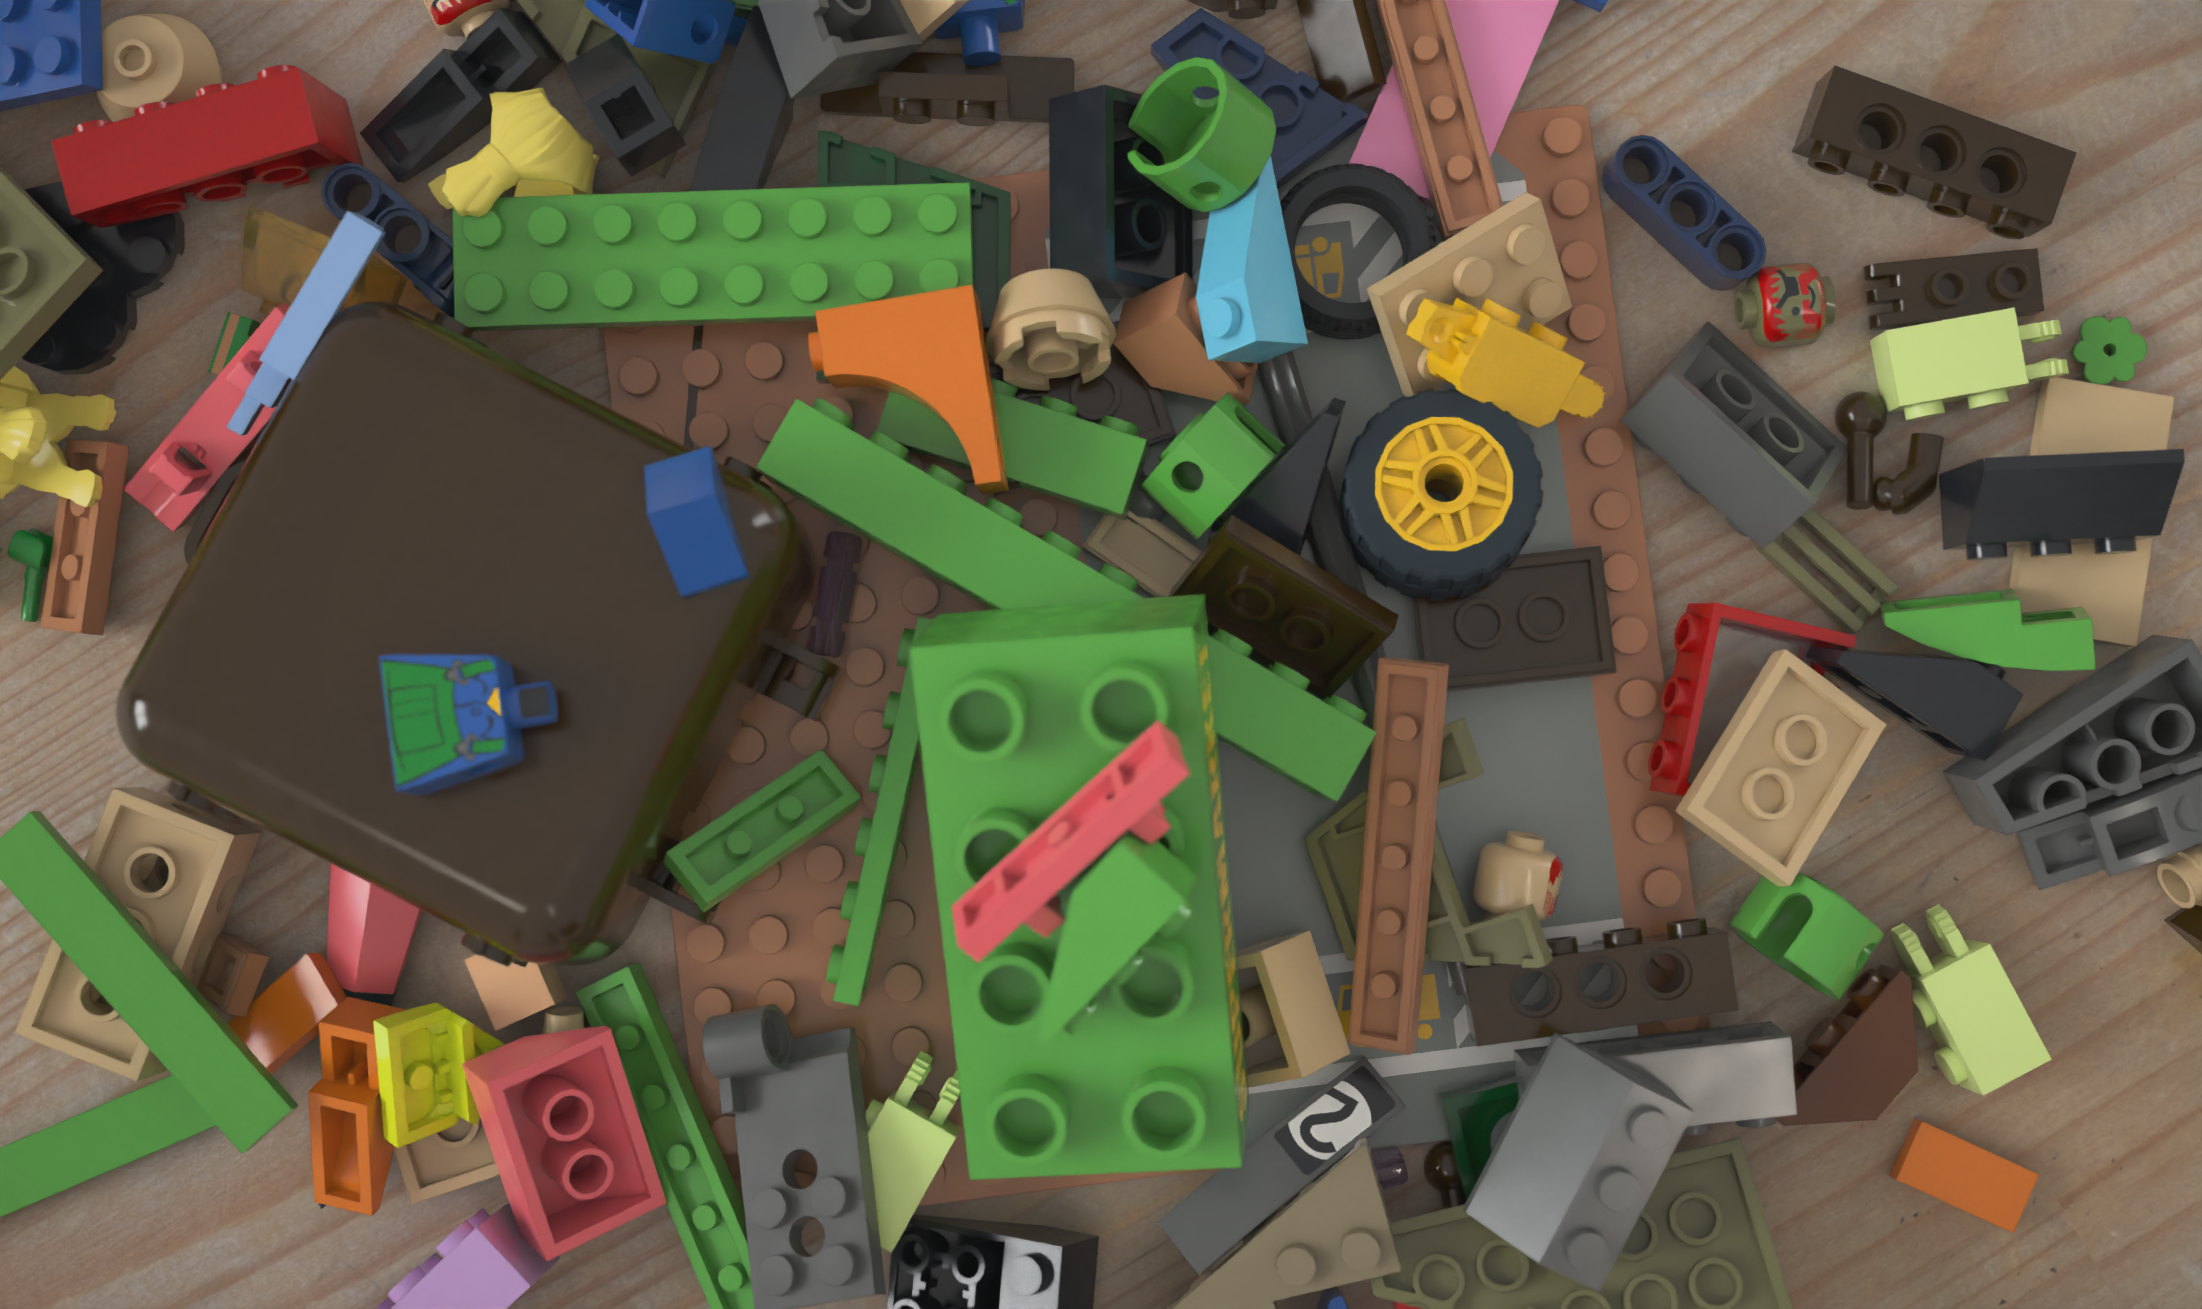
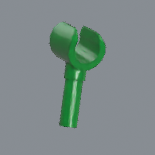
[8,529,53,622]

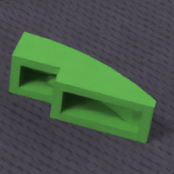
[1880,588,2096,671]

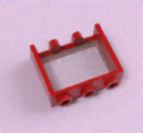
[1648,602,1857,797]

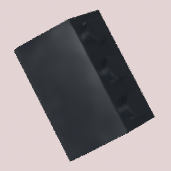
[1049,84,1193,298]
[1939,449,2185,560]

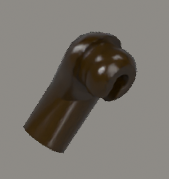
[1873,433,1944,515]

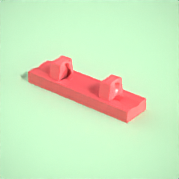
[123,303,290,532]
[951,720,1190,962]

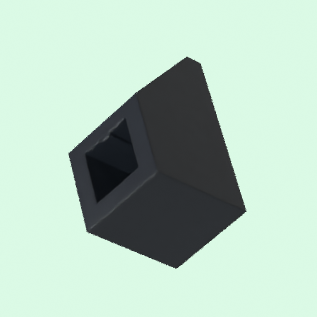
[564,34,686,177]

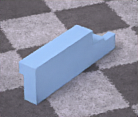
[226,211,385,436]

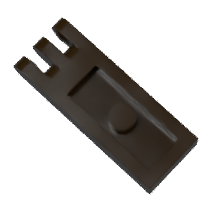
[1863,248,2044,330]

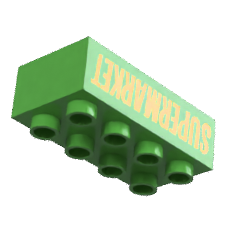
[909,594,1250,1180]

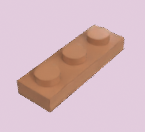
[41,439,129,636]

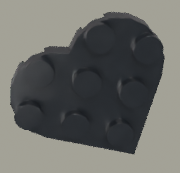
[22,181,185,375]

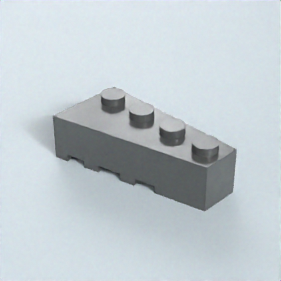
[757,0,923,99]
[1943,635,2202,835]

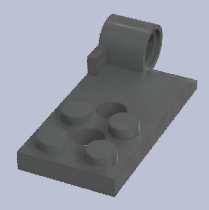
[702,1004,886,1309]

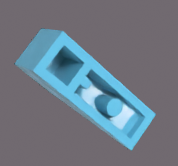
[1196,156,1308,363]

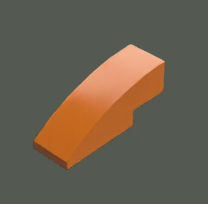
[308,997,406,1216]

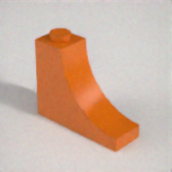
[808,285,1009,495]

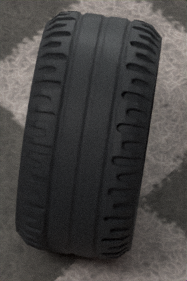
[1280,163,1436,340]

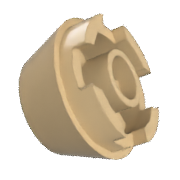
[96,13,222,122]
[986,269,1116,390]

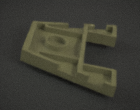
[1304,717,1553,968]

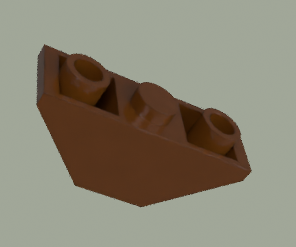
[1775,965,1918,1126]

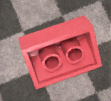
[462,1025,667,1261]

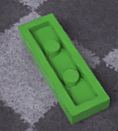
[663,749,861,913]

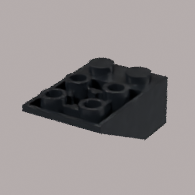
[887,1215,1099,1309]

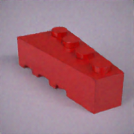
[51,65,364,228]

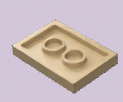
[1366,192,1572,397]
[1675,649,1887,886]

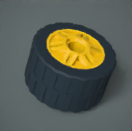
[1339,388,1544,601]

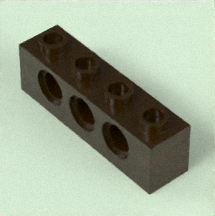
[1792,65,2077,239]
[1462,918,1739,1047]

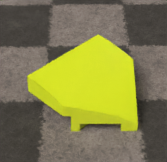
[373,1002,505,1148]

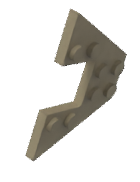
[1164,1137,1402,1309]

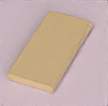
[2009,377,2175,647]

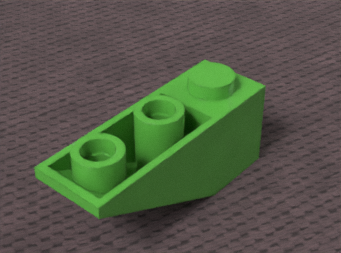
[1036,829,1197,1046]

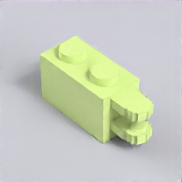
[1870,307,2069,421]
[1889,904,2052,1096]
[865,1051,961,1253]

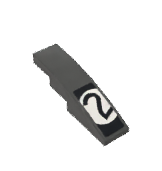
[1157,1056,1407,1275]

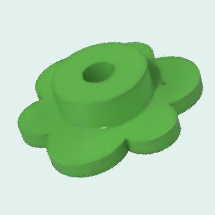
[2071,316,2147,385]

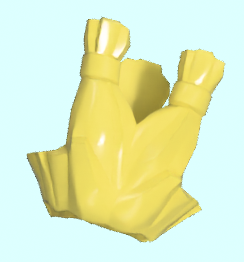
[428,88,600,217]
[0,365,116,507]

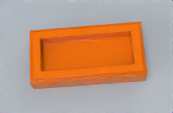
[227,953,347,1074]
[1889,1118,2039,1233]

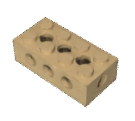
[15,787,261,1081]

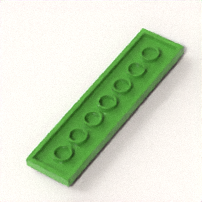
[452,182,974,332]

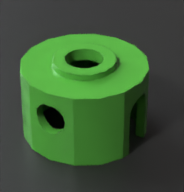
[1127,57,1276,212]
[1140,392,1285,540]
[1728,872,1884,1001]

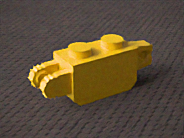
[1406,298,1606,428]

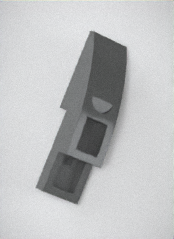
[2016,768,2202,890]

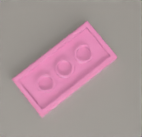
[1349,0,1559,209]

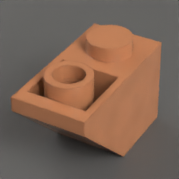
[1113,272,1258,405]

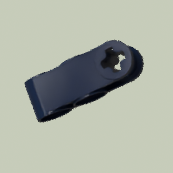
[322,163,454,319]

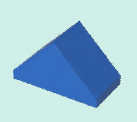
[644,446,750,598]

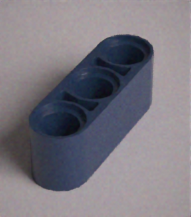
[1601,135,1766,291]

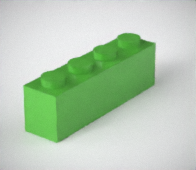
[877,378,1149,520]

